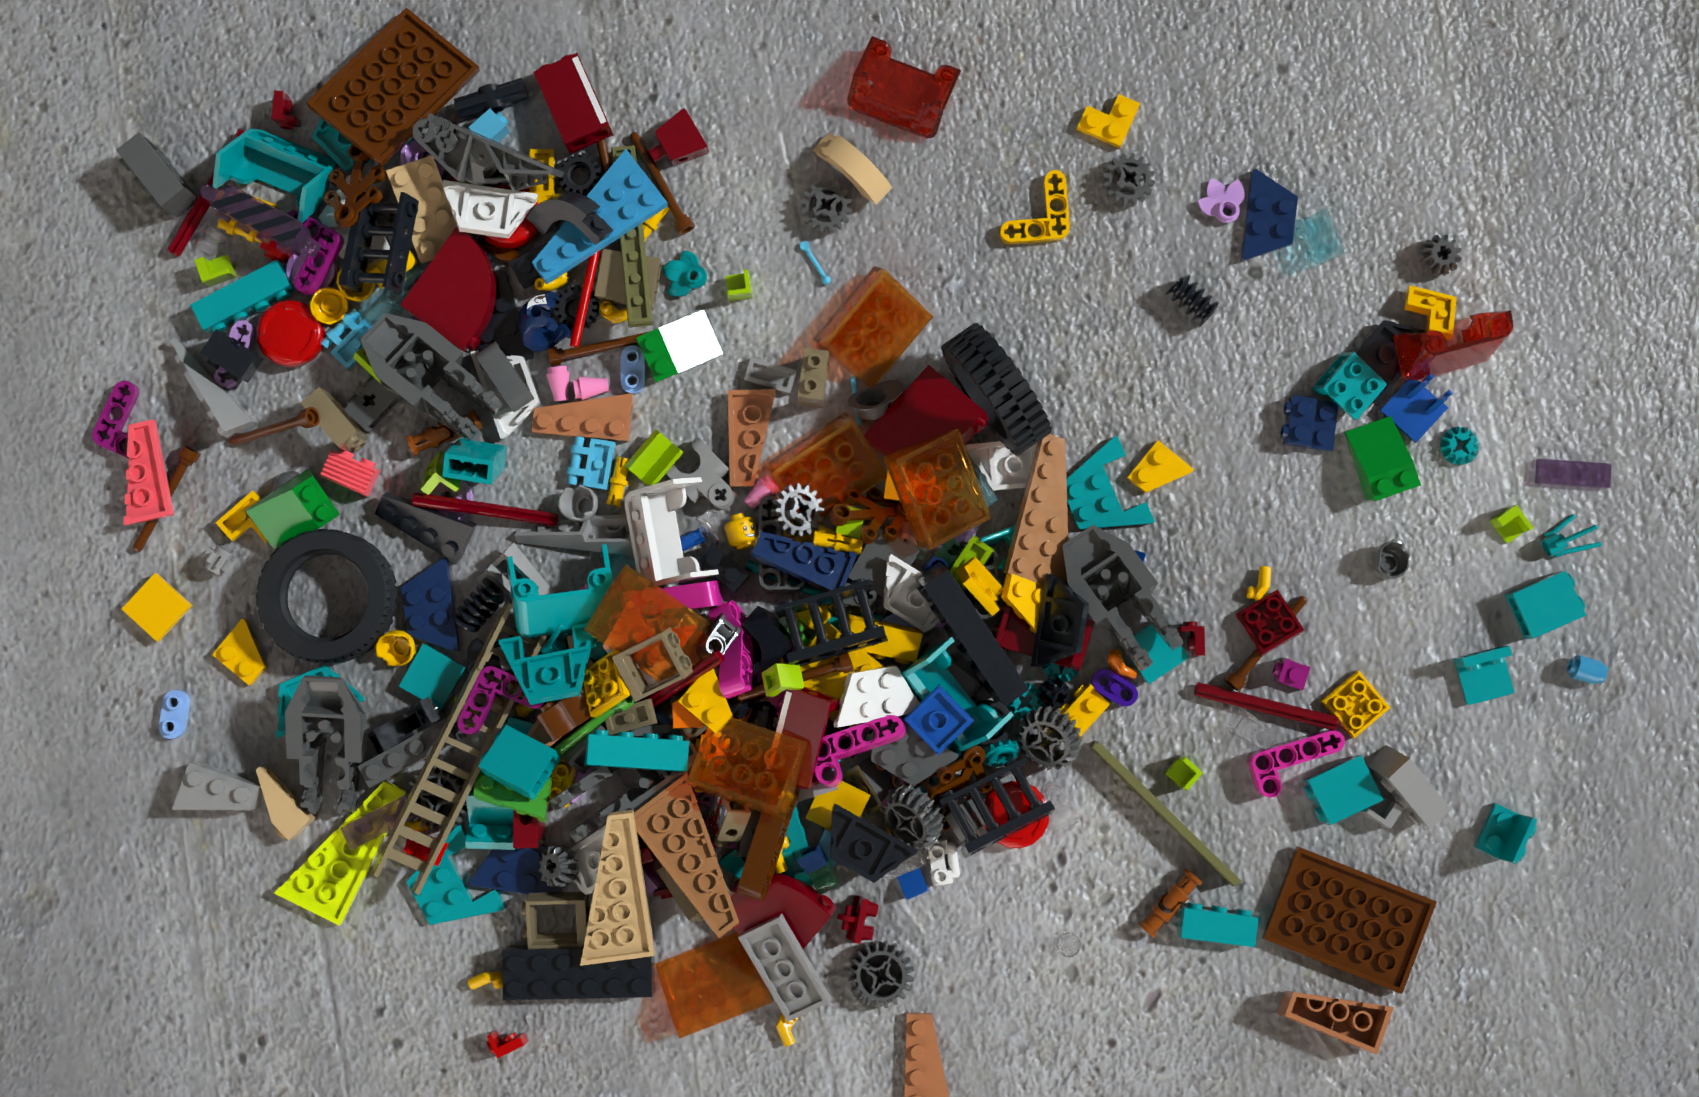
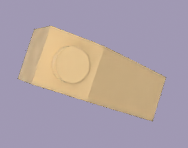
[256,765,317,841]

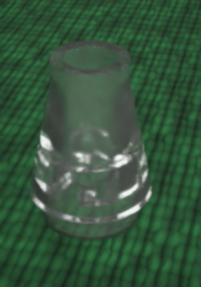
[695,509,727,546]

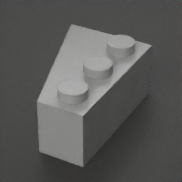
[1366,745,1452,829]
[172,761,263,810]

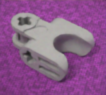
[666,438,735,509]

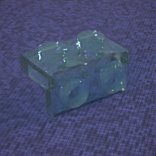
[1296,208,1347,265]

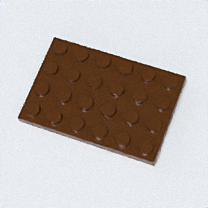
[306,8,480,167]
[1262,846,1437,994]

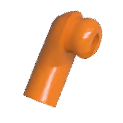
[1107,649,1138,681]

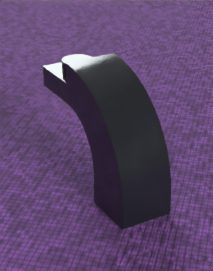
[527,191,613,245]
[368,697,442,755]

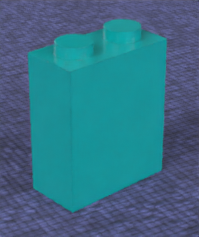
[442,438,507,485]
[1505,571,1587,639]
[479,725,561,801]
[1303,755,1384,825]

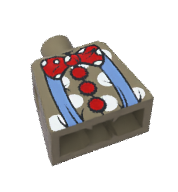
[708,784,751,847]

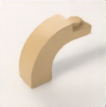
[813,133,892,205]

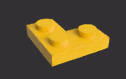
[1076,94,1141,149]
[1404,285,1457,340]
[216,491,269,543]

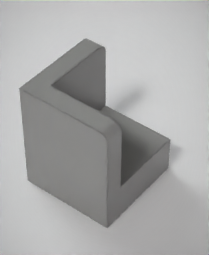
[1360,797,1404,829]

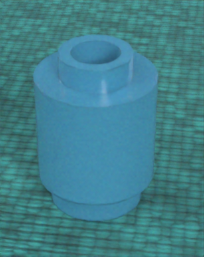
[1567,655,1608,684]

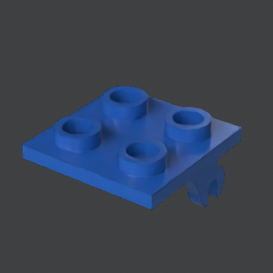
[1379,373,1453,443]

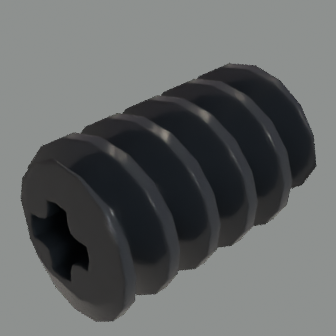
[1165,274,1219,327]
[452,578,505,632]

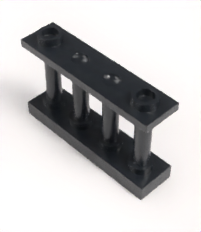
[339,192,419,294]
[774,578,888,667]
[937,757,1055,859]

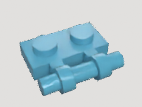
[322,308,373,371]
[566,436,616,491]

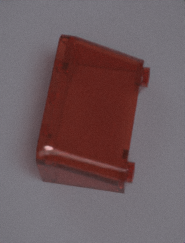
[847,36,961,139]
[1393,310,1513,380]

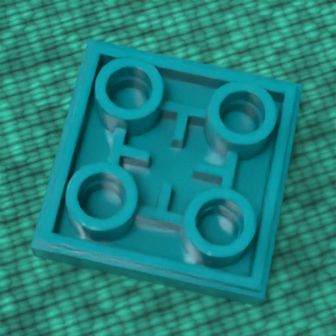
[1128,625,1189,685]
[399,644,466,710]

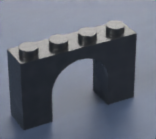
[713,606,793,721]

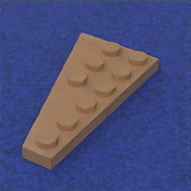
[1003,434,1068,586]
[634,773,739,939]

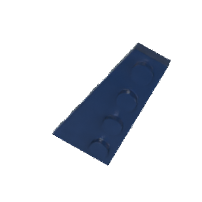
[750,532,858,592]

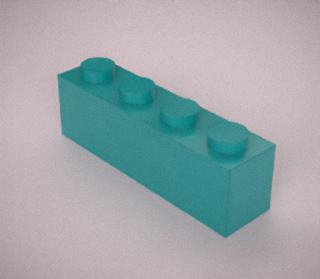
[190,260,296,334]
[585,730,689,772]

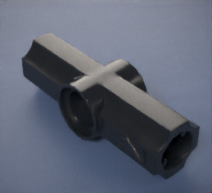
[453,78,529,120]

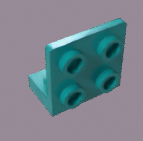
[1311,352,1387,420]
[1453,646,1514,705]
[465,792,516,850]
[1474,803,1537,865]

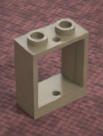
[797,348,830,408]
[300,387,369,452]
[612,627,693,702]
[522,892,589,949]

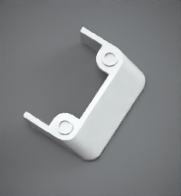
[625,477,719,588]

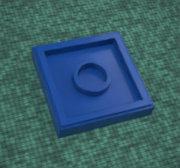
[903,684,974,755]

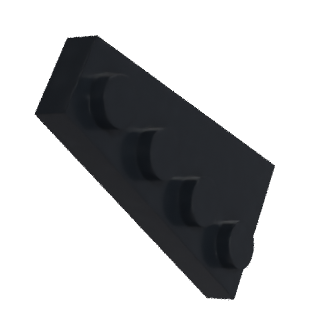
[375,492,477,564]

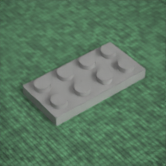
[738,914,831,1022]

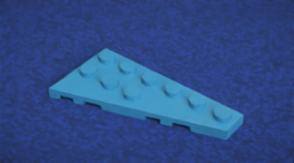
[532,149,668,284]

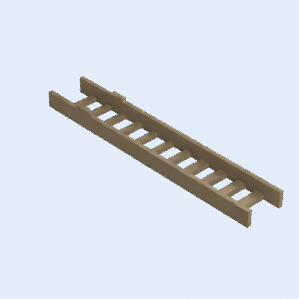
[371,602,547,895]

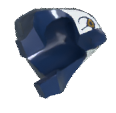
[519,292,572,352]

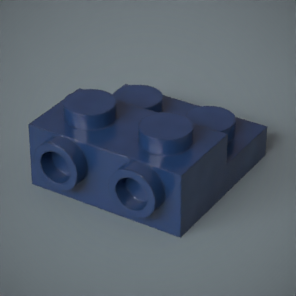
[1280,395,1339,452]

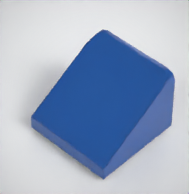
[896,866,929,900]

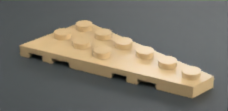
[580,810,655,966]

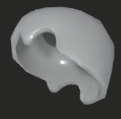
[558,485,598,522]

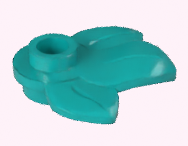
[662,250,707,297]

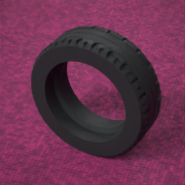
[256,529,398,663]

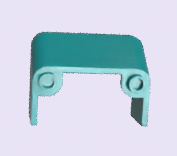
[213,129,336,223]
[507,544,615,638]
[901,637,1014,753]

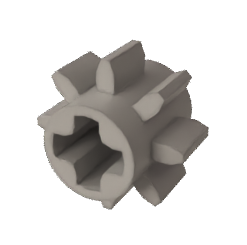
[202,545,235,575]

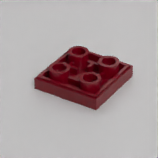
[1236,589,1304,656]

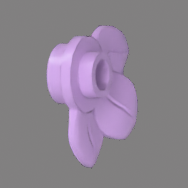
[1198,179,1244,223]

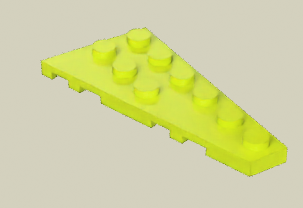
[274,781,406,926]

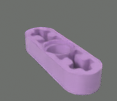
[214,320,257,389]

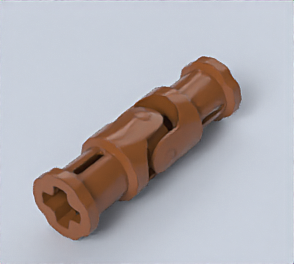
[406,409,483,456]
[1137,868,1202,938]

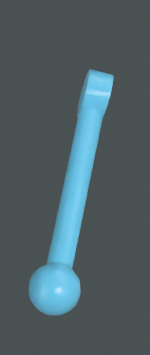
[800,241,831,285]
[850,376,863,426]

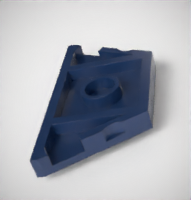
[1240,169,1298,262]
[401,558,461,651]
[469,845,563,894]

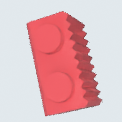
[320,448,380,497]

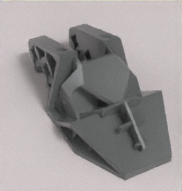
[413,113,565,191]
[360,313,503,441]
[1062,525,1183,671]
[285,675,367,816]
[548,723,698,843]

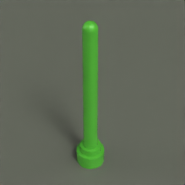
[553,695,634,756]

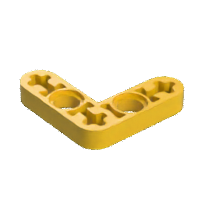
[1000,170,1070,245]

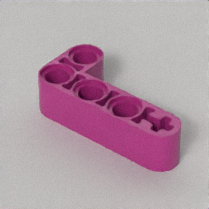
[622,581,723,616]
[708,600,754,699]
[815,715,906,788]
[1247,730,1345,798]

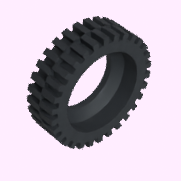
[941,323,1052,456]

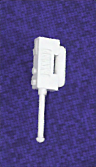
[925,838,960,886]

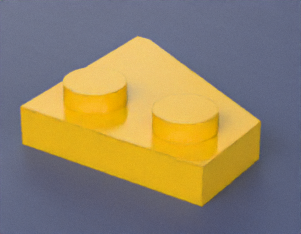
[1127,440,1194,493]
[1001,574,1044,633]
[212,618,268,685]
[678,669,733,735]

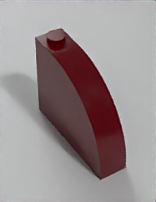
[400,226,496,353]
[863,365,989,462]
[730,873,837,949]

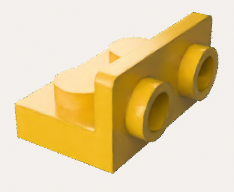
[956,557,1003,616]
[1060,684,1110,736]

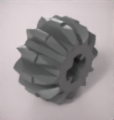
[1419,235,1462,276]
[538,845,579,887]

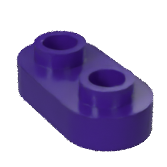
[1091,669,1138,706]

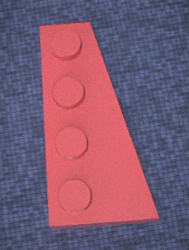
[123,420,174,526]

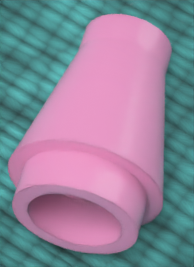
[546,366,570,401]
[573,377,609,400]
[744,474,780,510]

